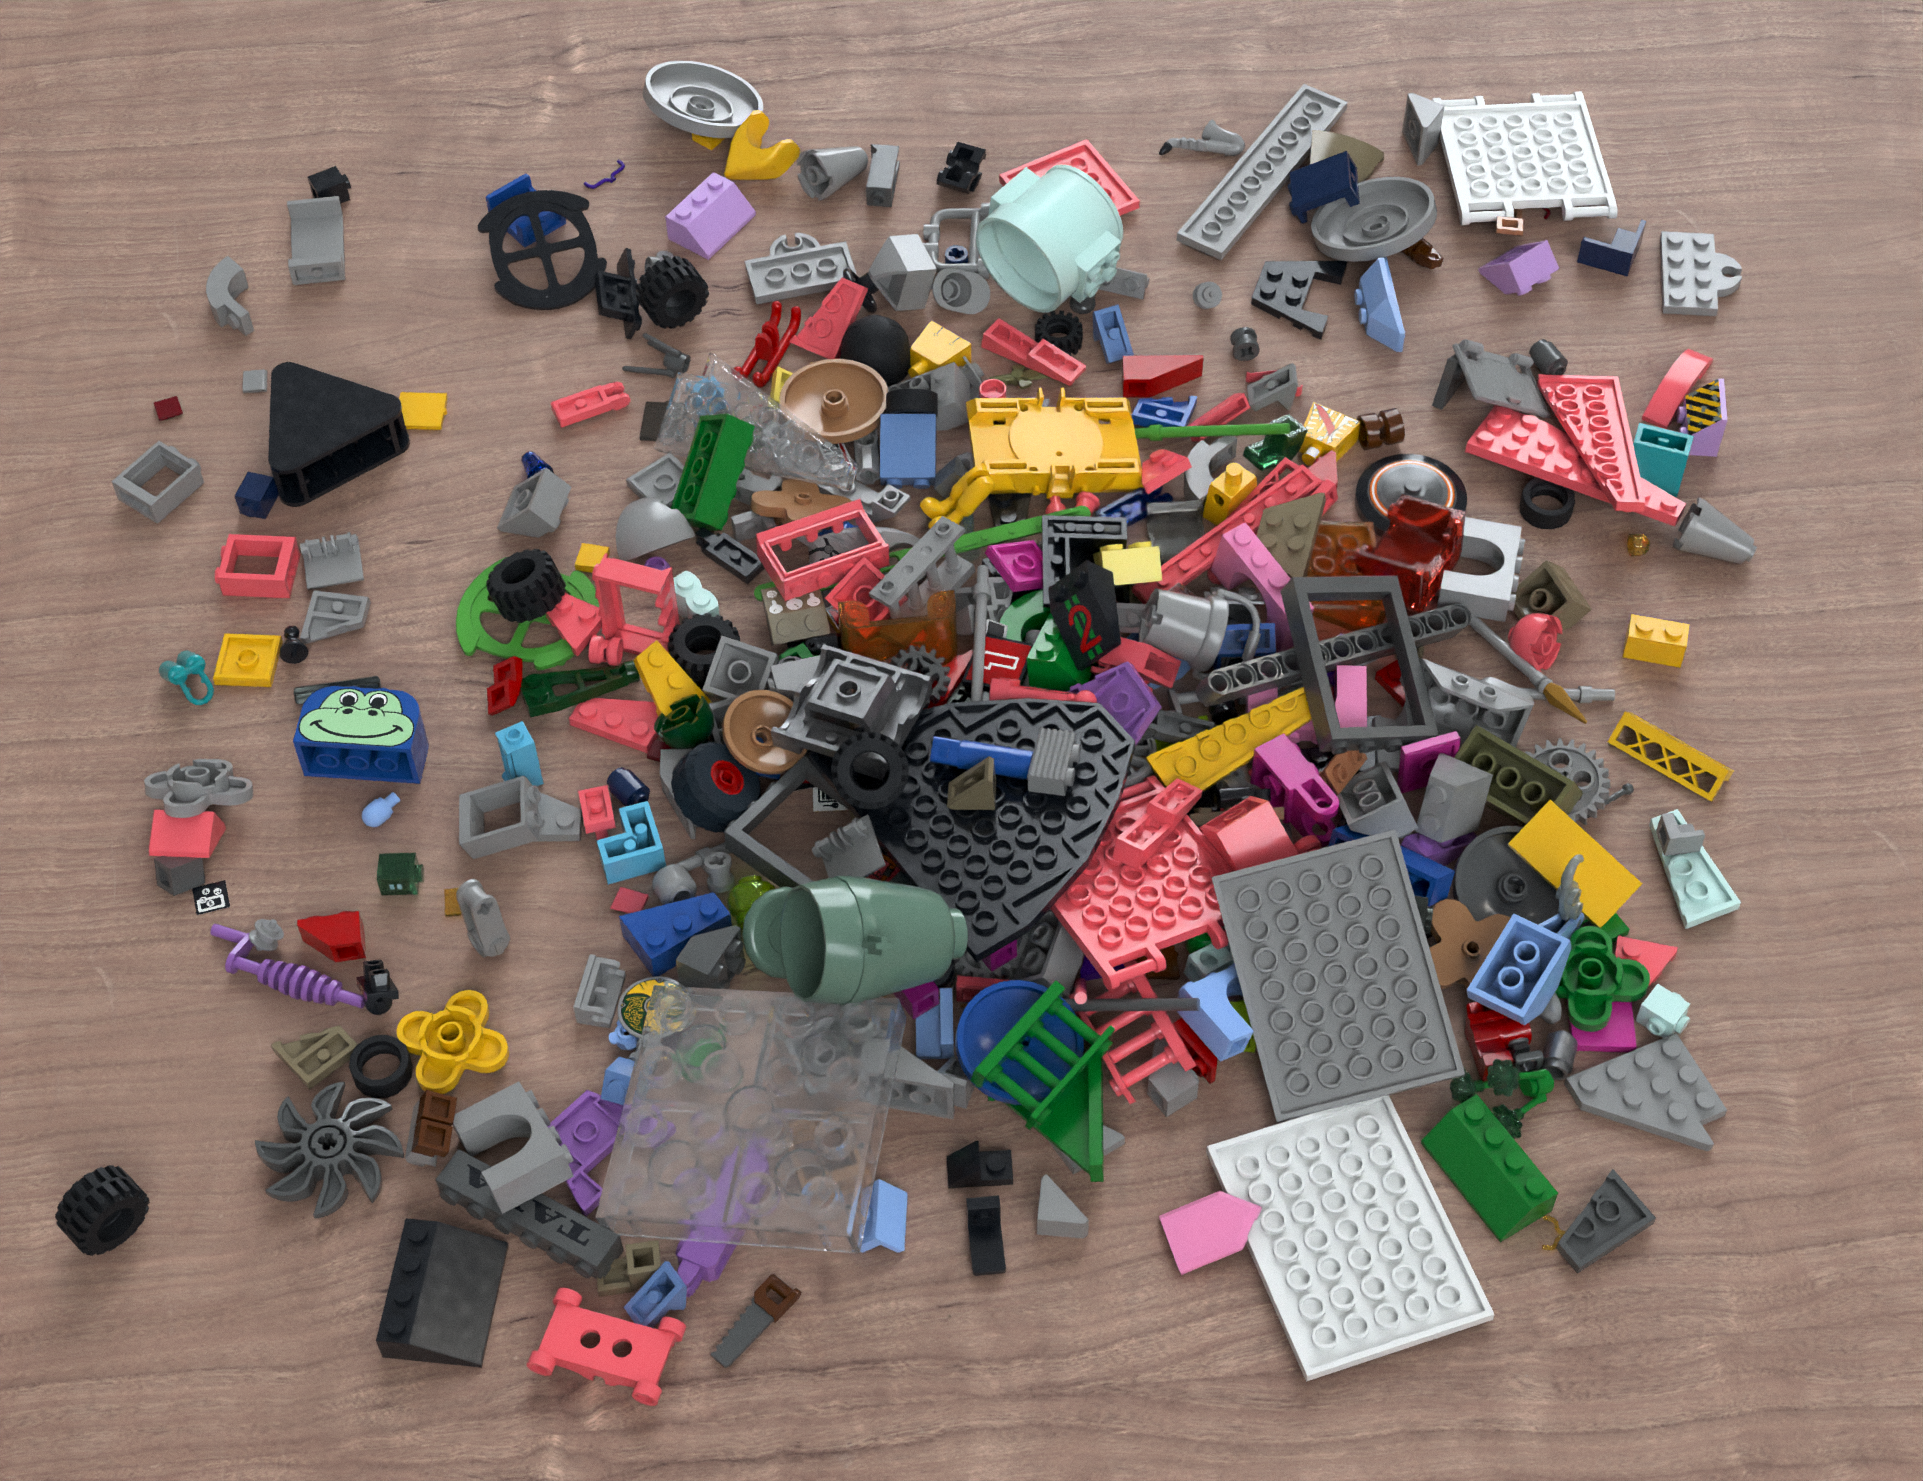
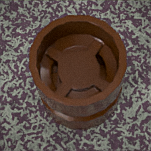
[1356,408,1405,450]

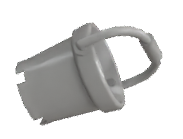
[1139,588,1261,680]

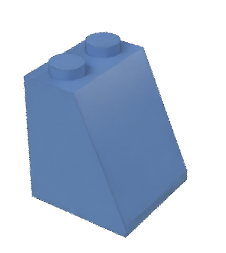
[880,414,937,489]

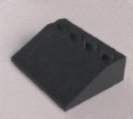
[376,1218,509,1368]

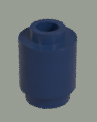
[607,767,650,807]

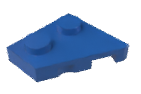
[1132,396,1198,428]

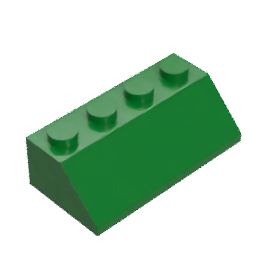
[671,414,755,531]
[1421,1094,1558,1242]

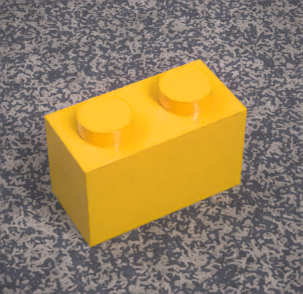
[1623,614,1690,668]

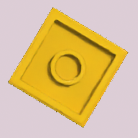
[213,633,283,687]

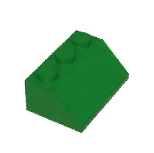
[1027,612,1098,691]

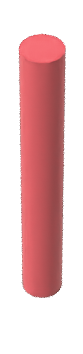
[1074,978,1087,1004]

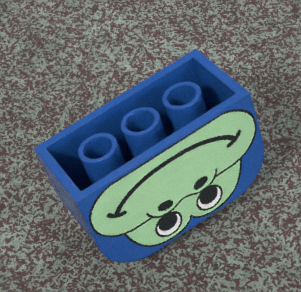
[293,686,429,784]

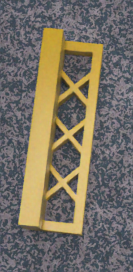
[1607,711,1734,801]

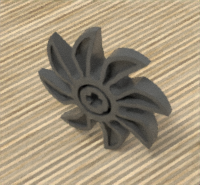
[255,1082,404,1218]

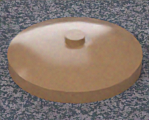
[780,359,888,444]

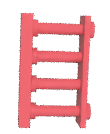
[1069,960,1197,1104]

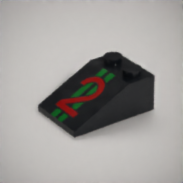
[1048,560,1121,671]

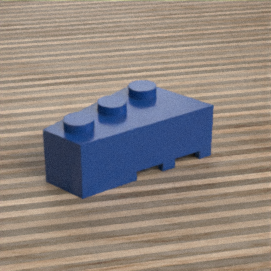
[619,892,732,977]

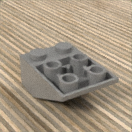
[888,362,970,431]

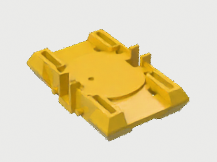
[966,388,1144,499]

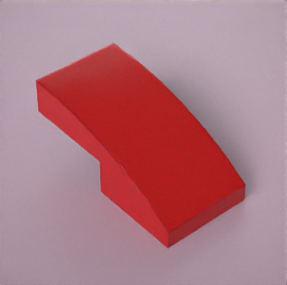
[487,656,523,716]

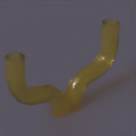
[1542,1216,1566,1250]

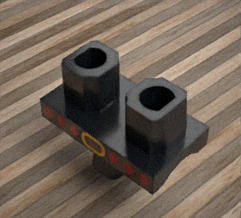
[356,959,399,1015]

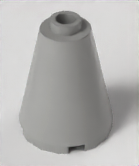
[797,146,868,201]
[1672,497,1757,564]

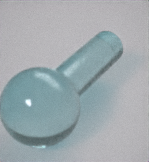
[959,514,981,561]

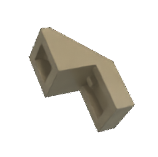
[597,1240,661,1297]

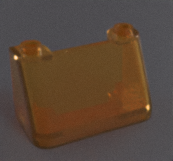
[838,590,958,669]

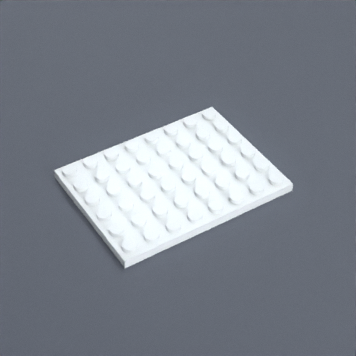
[1206,1095,1494,1382]

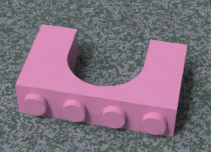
[1211,522,1314,653]
[1246,665,1367,745]

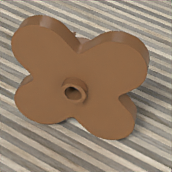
[750,478,851,533]
[1429,899,1510,989]

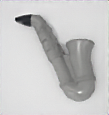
[1159,120,1245,156]

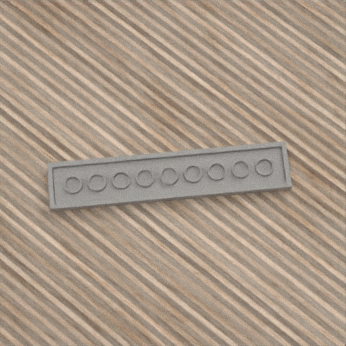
[1177,84,1348,260]

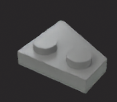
[300,590,371,644]
[534,792,583,842]

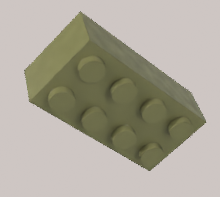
[1454,725,1583,827]

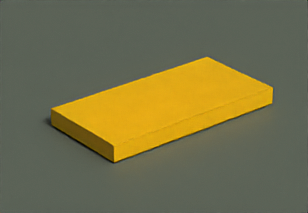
[1507,800,1643,928]

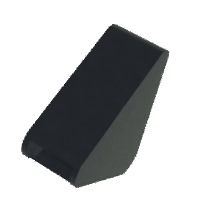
[268,362,410,507]

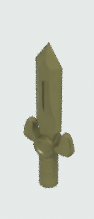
[989,365,1048,389]

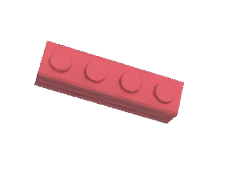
[1187,393,1251,442]

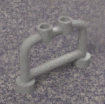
[923,203,990,279]

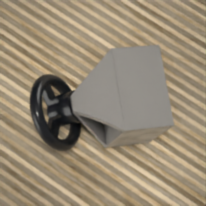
[843,234,937,313]

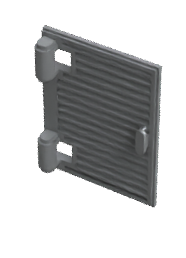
[1452,339,1551,419]

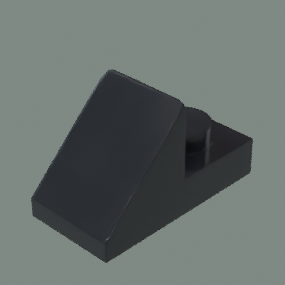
[947,1141,1013,1189]

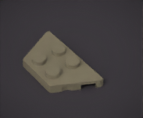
[1257,493,1326,578]

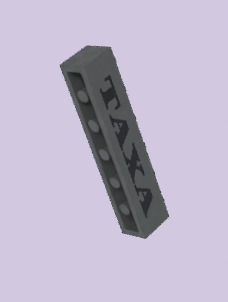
[435,1149,624,1279]

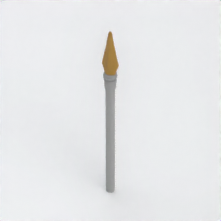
[1432,583,1587,724]

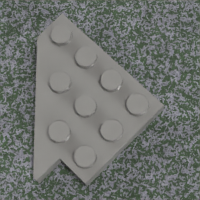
[1564,1033,1727,1151]

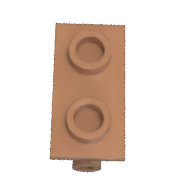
[1319,750,1368,795]

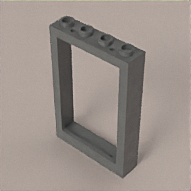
[1281,576,1439,754]
[724,756,913,888]

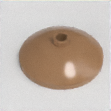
[722,690,807,774]

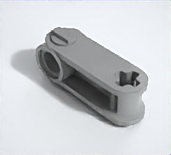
[456,879,510,958]

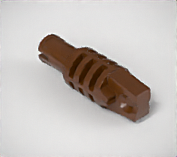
[1401,238,1444,269]

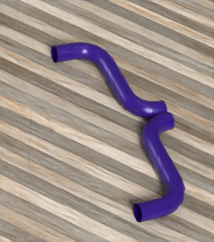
[584,159,625,189]

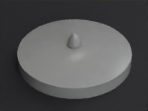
[643,61,763,138]
[1311,177,1437,262]

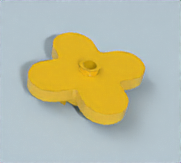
[396,990,509,1094]

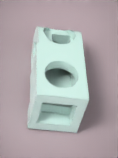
[1184,942,1234,982]

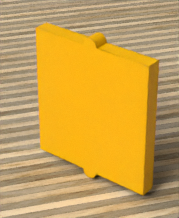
[399,392,448,430]

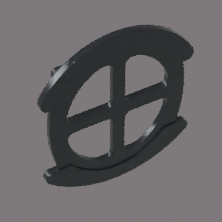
[478,190,607,310]

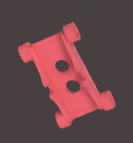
[527,1288,686,1406]

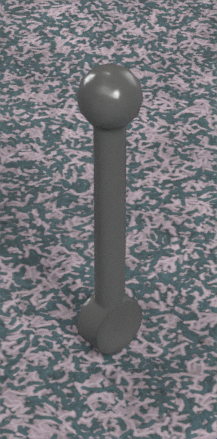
[1587,783,1634,818]

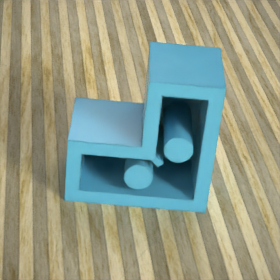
[597,801,666,884]

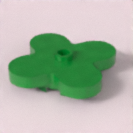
[1555,926,1650,1032]

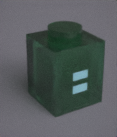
[376,853,424,896]

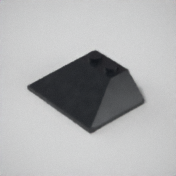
[1042,515,1130,608]

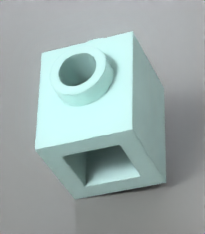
[1636,984,1690,1038]

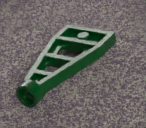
[520,659,640,718]

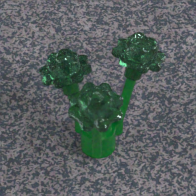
[1450,1059,1554,1139]

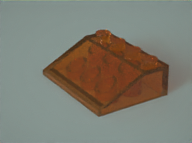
[1306,520,1386,631]

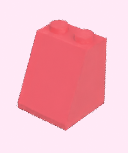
[1200,796,1298,871]

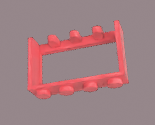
[756,499,889,601]
[592,553,680,655]

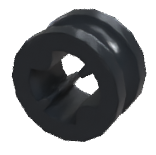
[1209,700,1238,725]

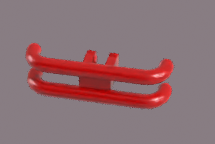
[733,301,801,388]

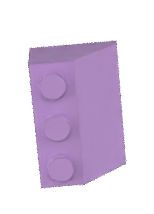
[665,172,756,260]

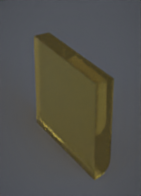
[444,888,462,917]

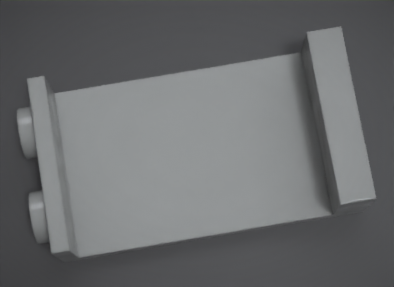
[287,196,345,285]

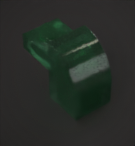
[1243,414,1308,471]

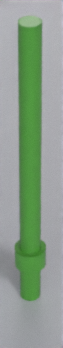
[1134,423,1290,441]

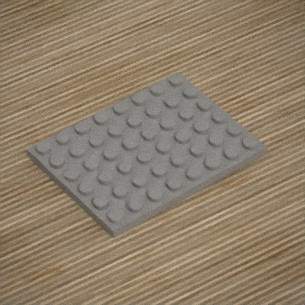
[1211,829,1465,1123]

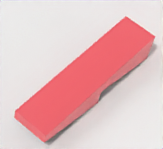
[981,318,1086,386]
[1112,778,1203,871]

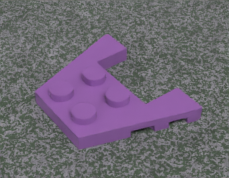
[1067,661,1162,746]
[547,1090,677,1217]

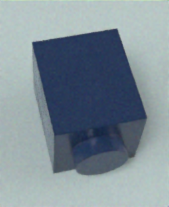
[235,472,279,519]

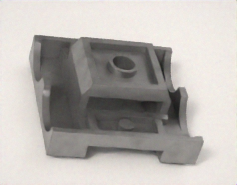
[771,644,933,780]

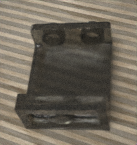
[1145,500,1205,565]

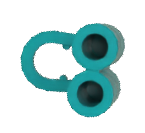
[159,650,214,705]

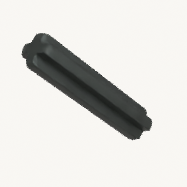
[294,676,381,704]

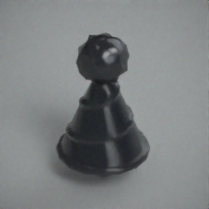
[279,626,308,664]

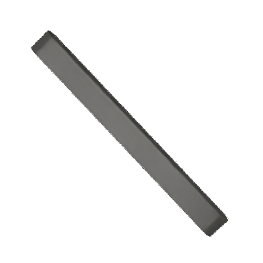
[1196,603,1472,706]

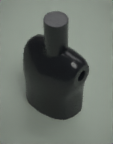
[787,633,843,655]

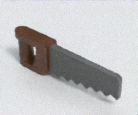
[710,1274,802,1368]

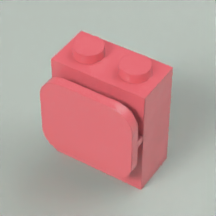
[1089,637,1182,692]

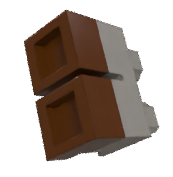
[405,1090,457,1167]

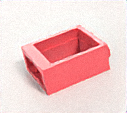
[215,534,301,598]

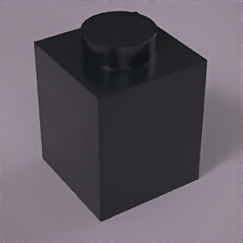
[308,166,351,204]

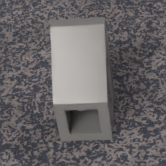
[1147,1038,1199,1117]

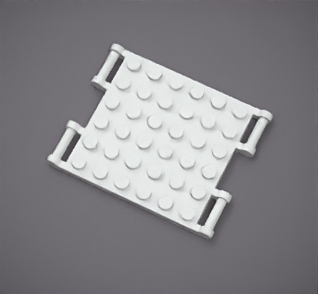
[1432,91,1617,226]

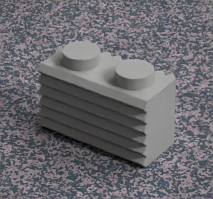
[1027,727,1081,796]

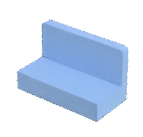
[916,988,954,1059]
[853,1179,908,1253]

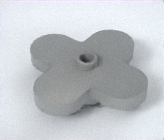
[144,759,253,818]

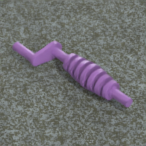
[210,924,365,1008]

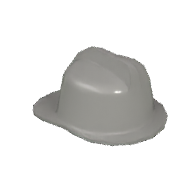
[931,268,990,314]

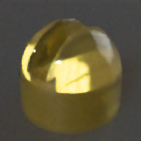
[1627,534,1650,557]

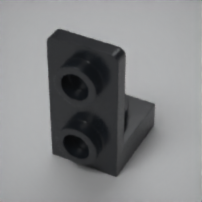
[966,1195,1006,1276]

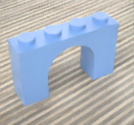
[1177,963,1254,1062]

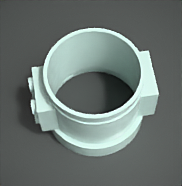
[976,164,1123,313]

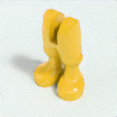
[920,463,995,529]

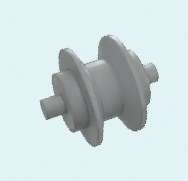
[1193,282,1222,309]
[249,919,284,951]

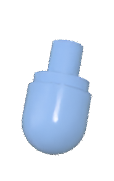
[362,792,400,827]

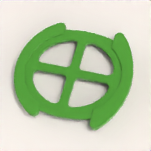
[456,557,599,670]

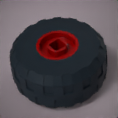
[671,742,761,833]

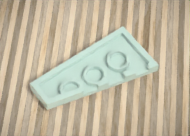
[1649,809,1741,929]

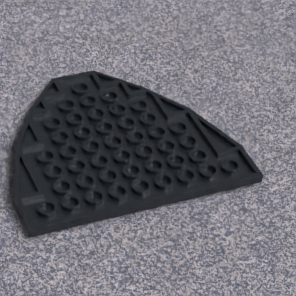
[809,698,1135,962]

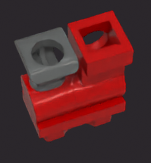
[1464,1002,1544,1082]

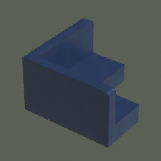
[1577,219,1646,276]

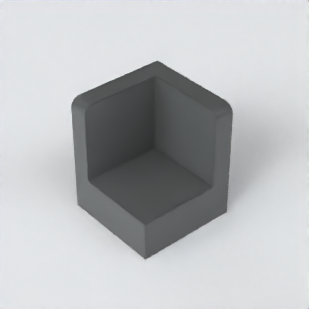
[154,856,205,896]

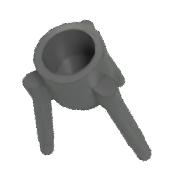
[622,333,691,378]

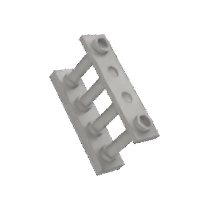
[869,516,975,648]

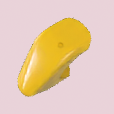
[724,110,800,180]

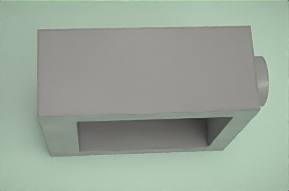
[112,441,204,524]
[459,776,541,859]

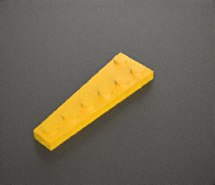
[1146,687,1312,792]

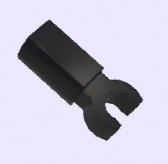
[1216,787,1271,809]

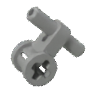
[677,842,735,893]

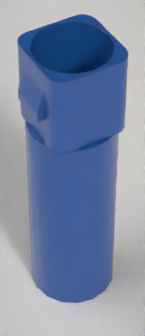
[930,736,1034,780]

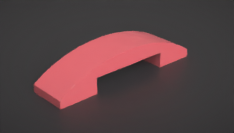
[1642,348,1713,429]

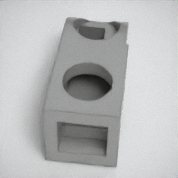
[734,468,783,506]

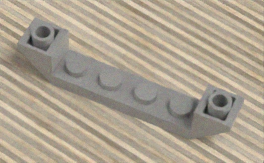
[761,424,911,523]

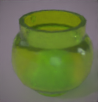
[728,875,776,930]

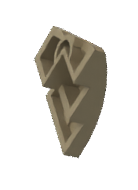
[1310,130,1384,183]

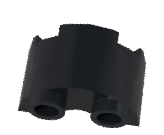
[937,142,986,194]

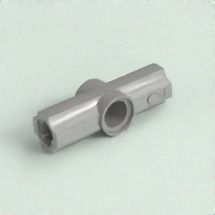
[854,428,880,485]

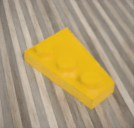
[633,640,712,717]

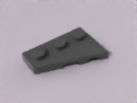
[1556,1169,1656,1274]

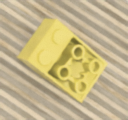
[1093,541,1162,586]

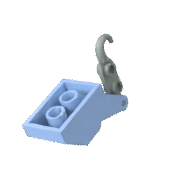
[1467,854,1584,1025]

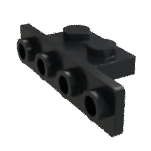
[594,248,642,339]

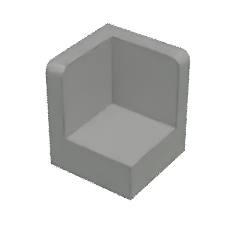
[1656,813,1705,856]

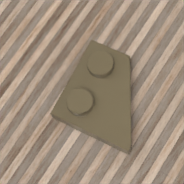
[271,1025,358,1090]

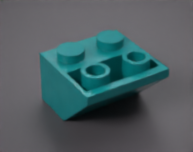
[1633,423,1694,497]

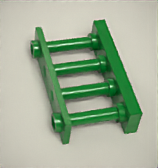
[970,980,1115,1130]

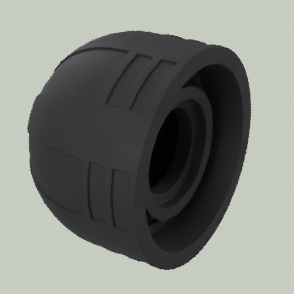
[841,314,911,387]

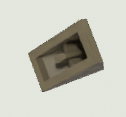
[947,756,997,810]

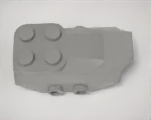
[1400,658,1535,748]

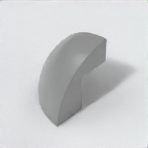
[616,497,695,561]
[939,577,1013,636]

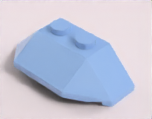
[1354,257,1405,352]

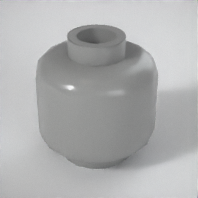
[652,864,697,905]

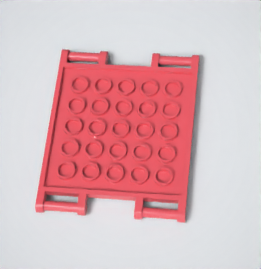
[1050,775,1233,991]

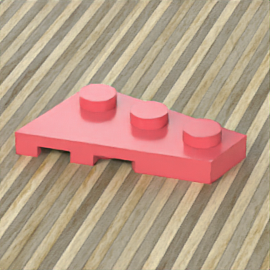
[789,278,868,359]
[569,698,658,753]

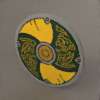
[617,976,693,1041]

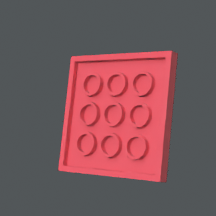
[999,139,1140,216]

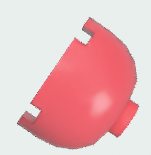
[1508,613,1563,672]

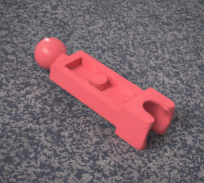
[989,677,1097,703]

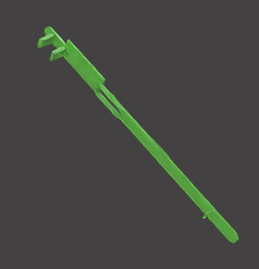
[754,506,1091,602]

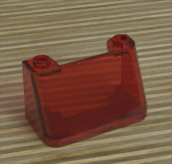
[1353,494,1466,613]

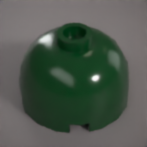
[654,694,714,749]

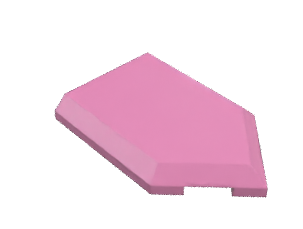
[1159,1191,1262,1275]

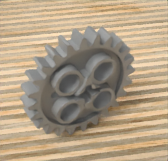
[1525,738,1610,825]

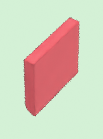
[610,887,649,914]

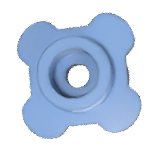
[609,1020,639,1051]

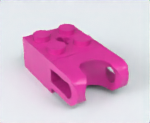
[1250,733,1339,847]

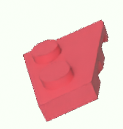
[1142,449,1192,494]
[545,593,603,656]
[1614,936,1678,986]

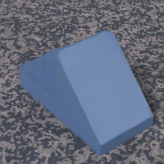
[1093,304,1134,364]
[623,1261,687,1328]

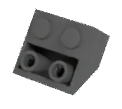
[676,925,746,1007]

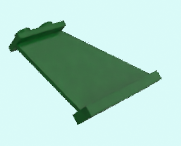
[988,1054,1104,1182]

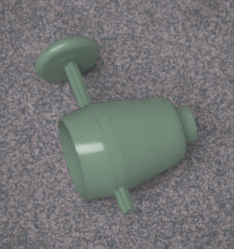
[742,875,968,1006]

